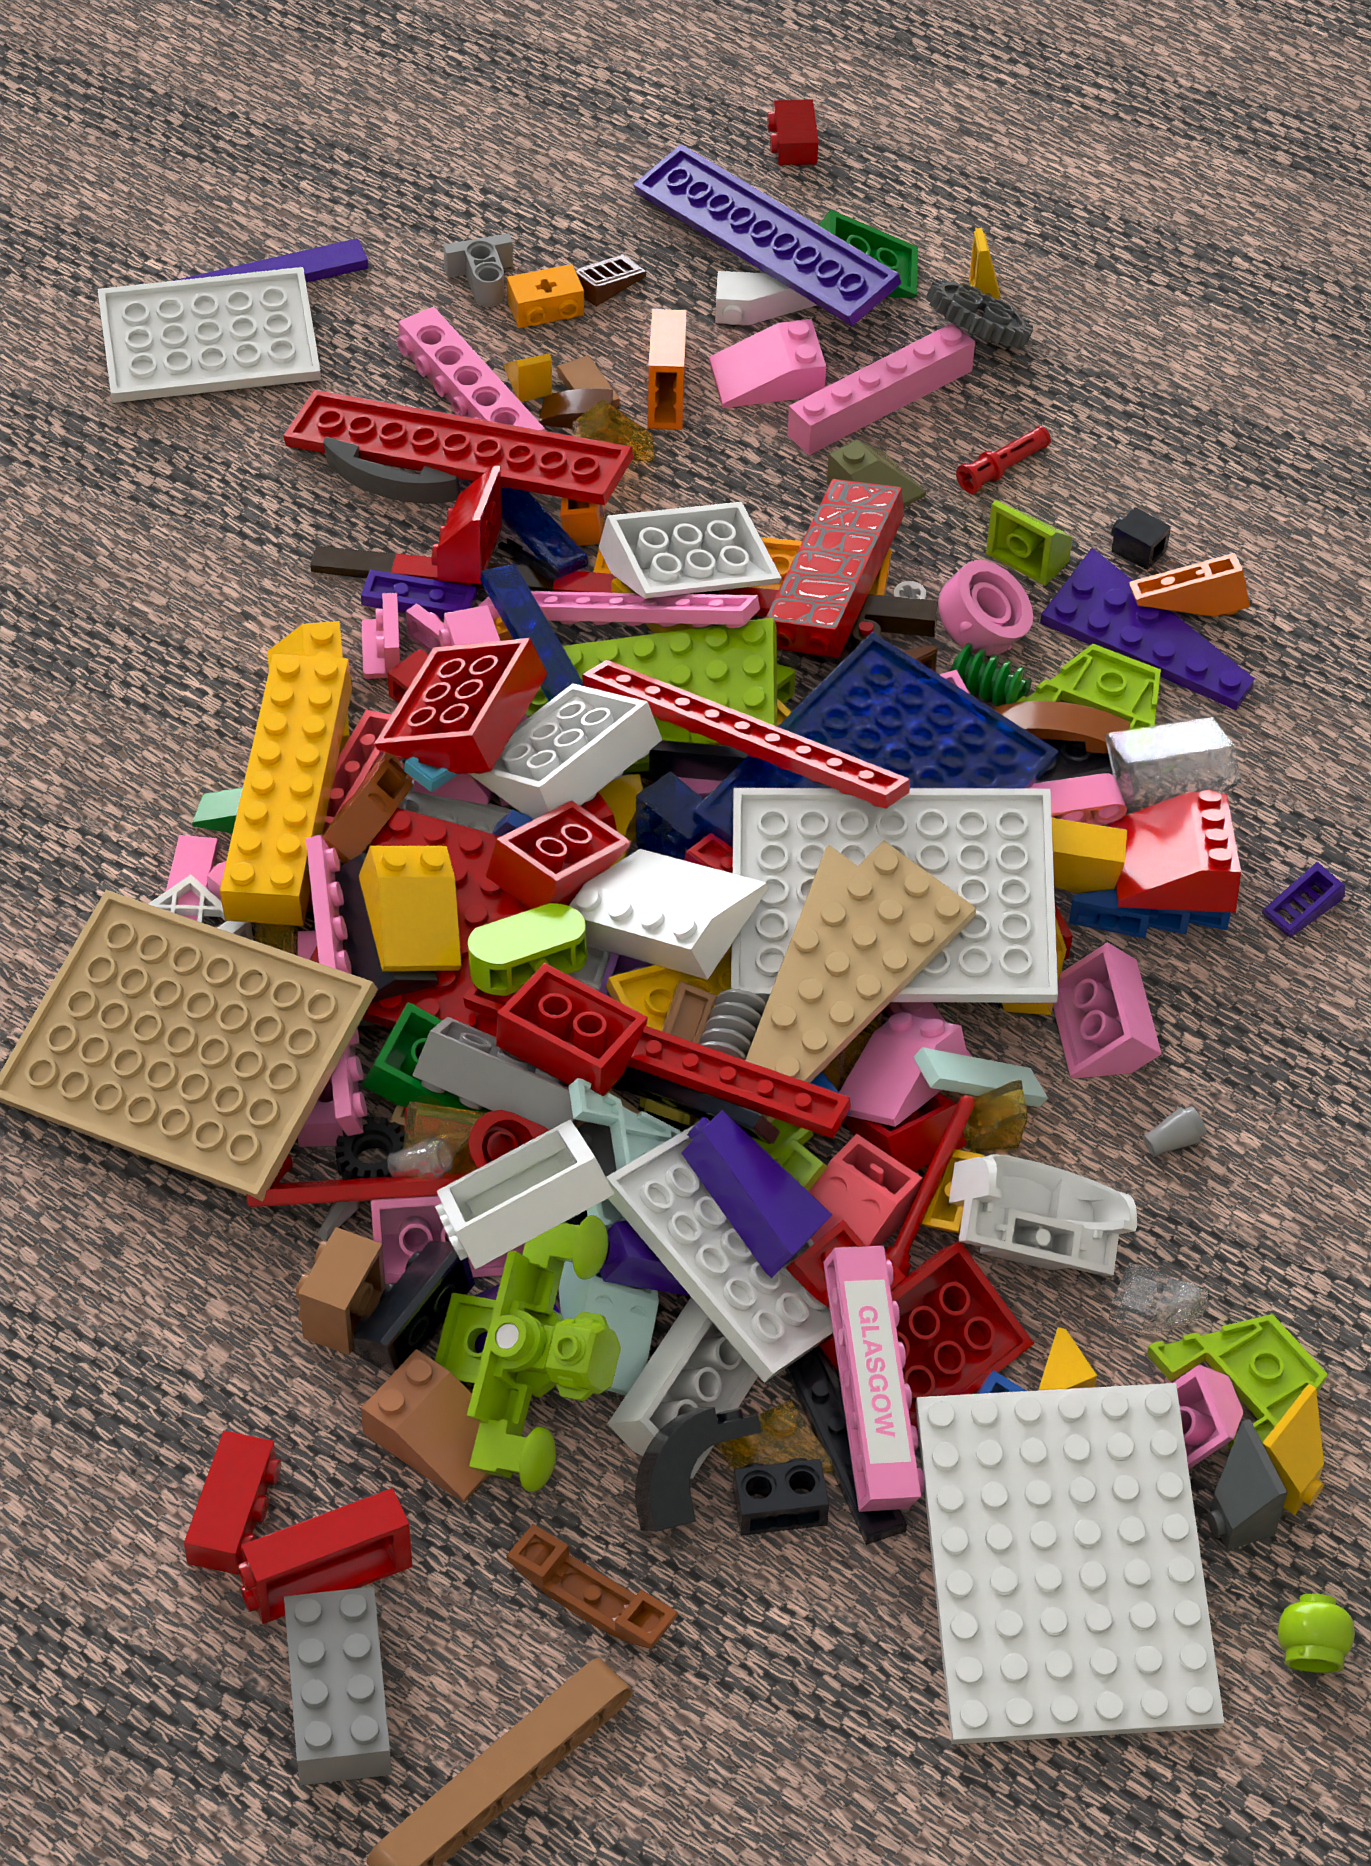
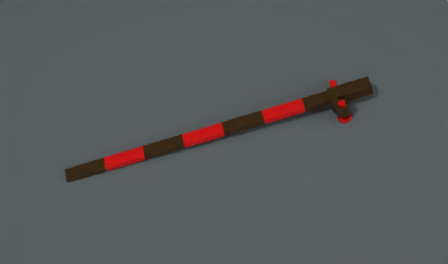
[310,546,938,668]

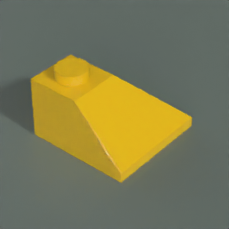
[1262,1384,1324,1515]

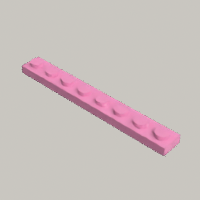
[478,590,760,628]
[306,835,367,1136]

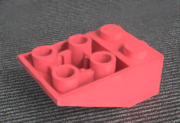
[809,1134,922,1246]

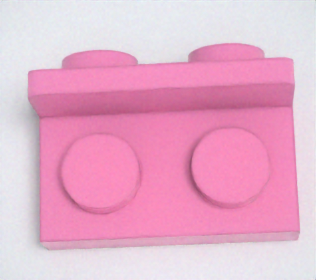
[362,593,400,679]

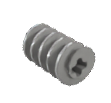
[699,989,766,1060]

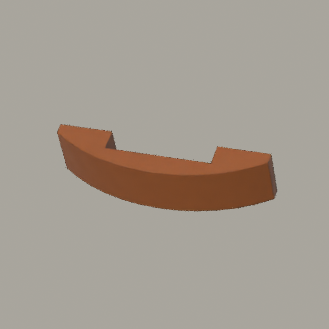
[982,701,1130,755]
[506,1524,678,1649]

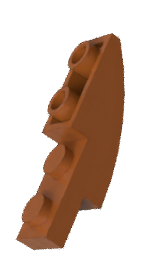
[322,752,414,864]

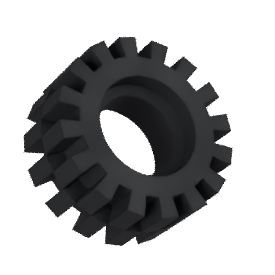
[335,1116,411,1180]

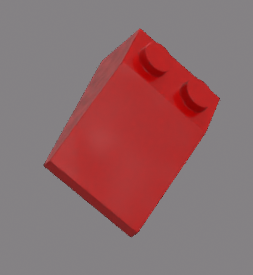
[486,800,631,909]
[838,1089,967,1173]

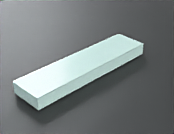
[914,1047,1048,1107]

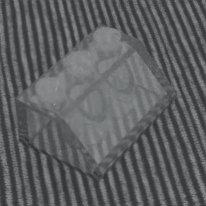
[1105,717,1242,808]

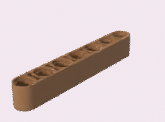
[366,1658,633,1866]

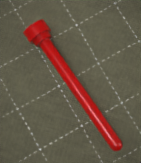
[885,1095,975,1277]

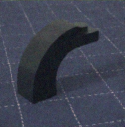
[635,1407,762,1532]

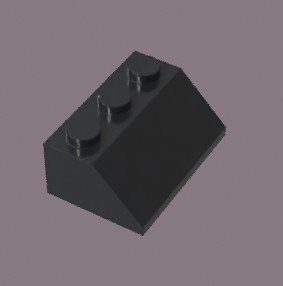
[352,1241,475,1376]

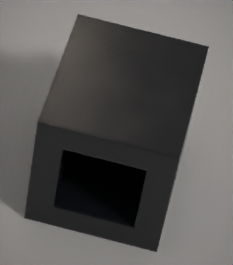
[1111,507,1171,570]

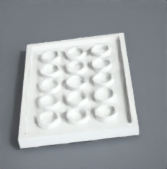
[98,267,321,403]
[606,1117,834,1383]

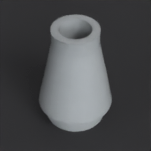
[1143,1106,1207,1157]

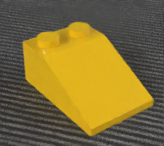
[359,846,461,971]

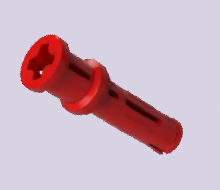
[956,426,1051,494]

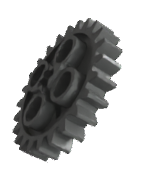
[926,279,1033,348]

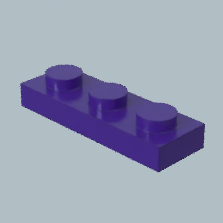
[361,569,477,619]

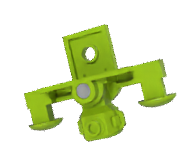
[435,1215,621,1492]

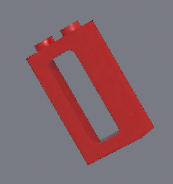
[237,1488,413,1624]

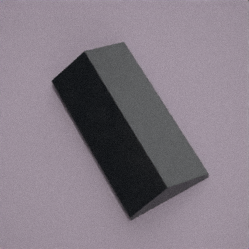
[335,854,439,1003]

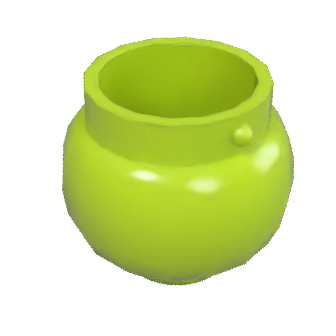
[1277,1594,1355,1673]

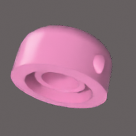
[938,560,1033,656]

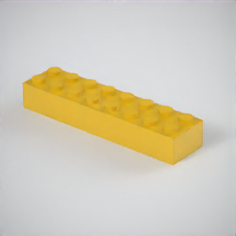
[220,654,352,926]

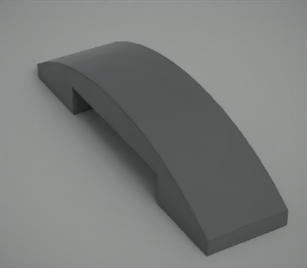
[323,437,461,504]

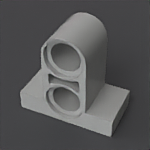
[443,233,513,307]

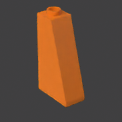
[647,309,687,430]

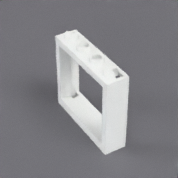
[435,1119,615,1269]

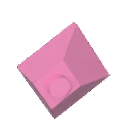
[1173,1365,1243,1469]

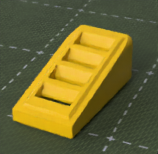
[969,228,1000,299]

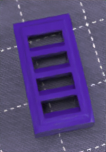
[1262,862,1345,938]

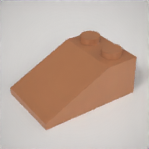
[361,1349,489,1503]

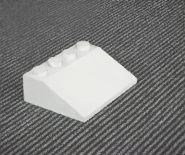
[599,502,782,599]
[468,684,662,820]
[569,849,769,980]

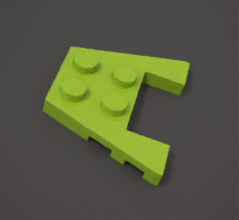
[1016,644,1161,766]
[1147,1314,1328,1449]

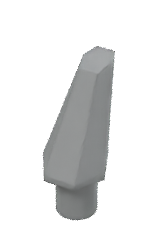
[318,1201,363,1241]

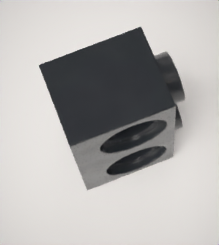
[733,1458,829,1536]

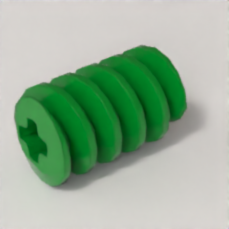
[949,643,1032,707]

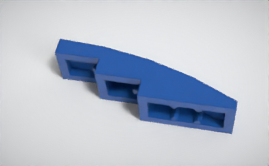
[1069,889,1231,939]

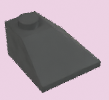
[1207,1419,1287,1550]

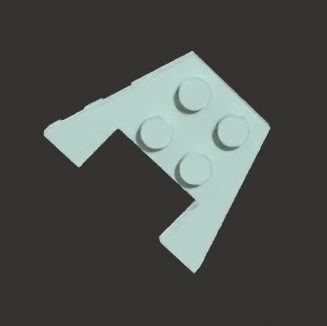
[569,1078,681,1230]

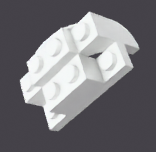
[949,1154,1137,1277]

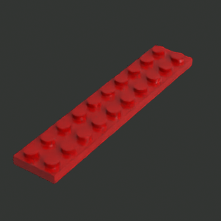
[283,390,634,506]

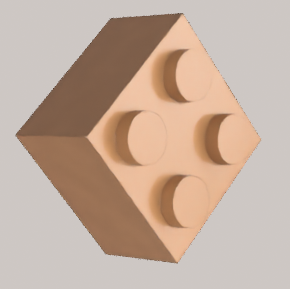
[296,1227,386,1355]

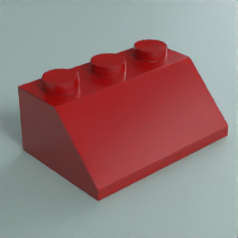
[431,466,502,584]
[496,963,648,1096]

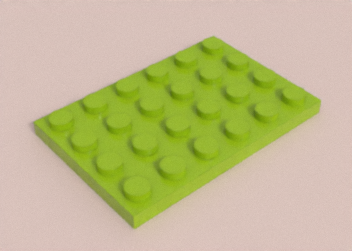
[555,618,777,774]

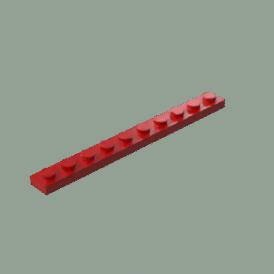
[582,660,910,809]
[463,984,851,1139]

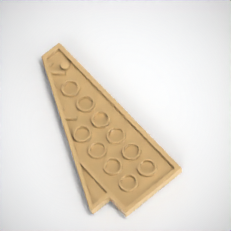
[732,840,976,1123]

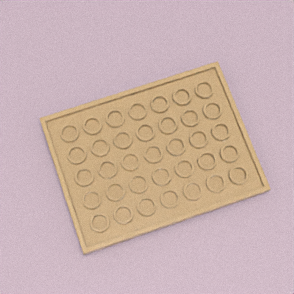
[0,890,378,1202]

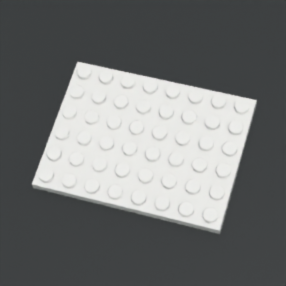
[731,788,1058,1003]
[915,1383,1224,1744]

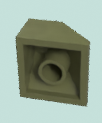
[827,439,926,507]

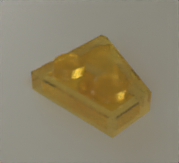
[716,1400,833,1473]

